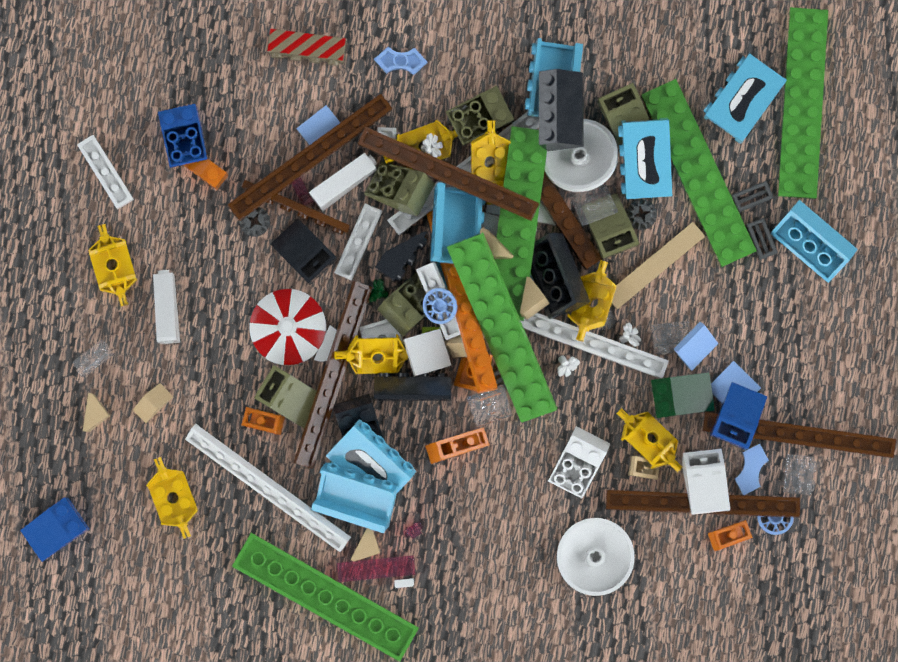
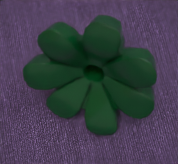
[369,278,388,302]

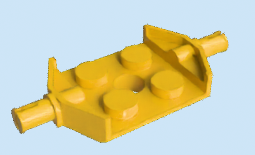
[383,120,458,170]
[471,120,511,205]
[88,224,138,307]
[567,260,617,342]
[334,334,408,374]
[616,408,683,473]
[146,457,198,539]

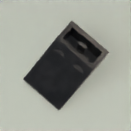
[270,218,337,285]
[375,231,428,283]
[333,393,384,439]

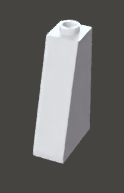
[309,153,377,212]
[153,270,180,344]

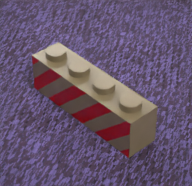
[267,29,347,66]

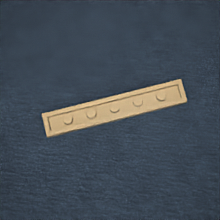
[612,222,705,309]

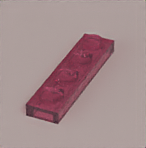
[337,555,416,582]

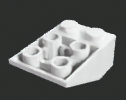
[548,426,610,498]
[682,449,730,515]

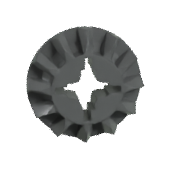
[626,199,657,230]
[239,207,270,237]

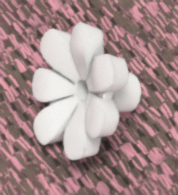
[421,133,443,158]
[619,323,641,347]
[557,355,580,377]

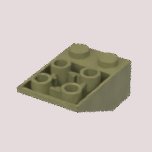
[597,83,649,148]
[446,86,514,146]
[364,162,435,216]
[581,193,639,260]
[377,273,433,337]
[254,365,317,428]

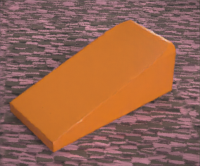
[241,407,285,435]
[708,520,753,551]

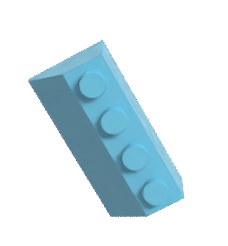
[770,200,858,283]

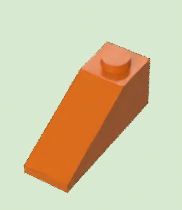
[183,159,228,190]
[425,427,489,464]

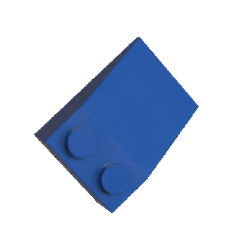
[20,497,90,562]

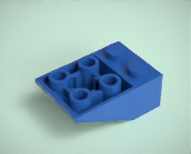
[158,104,207,168]
[710,382,768,450]

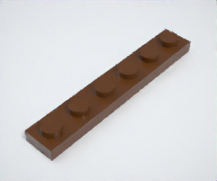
[540,171,602,270]
[242,180,351,235]

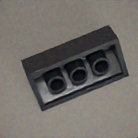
[539,69,584,151]
[530,233,590,319]
[374,373,452,401]

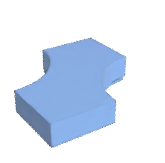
[374,47,428,75]
[734,444,769,495]

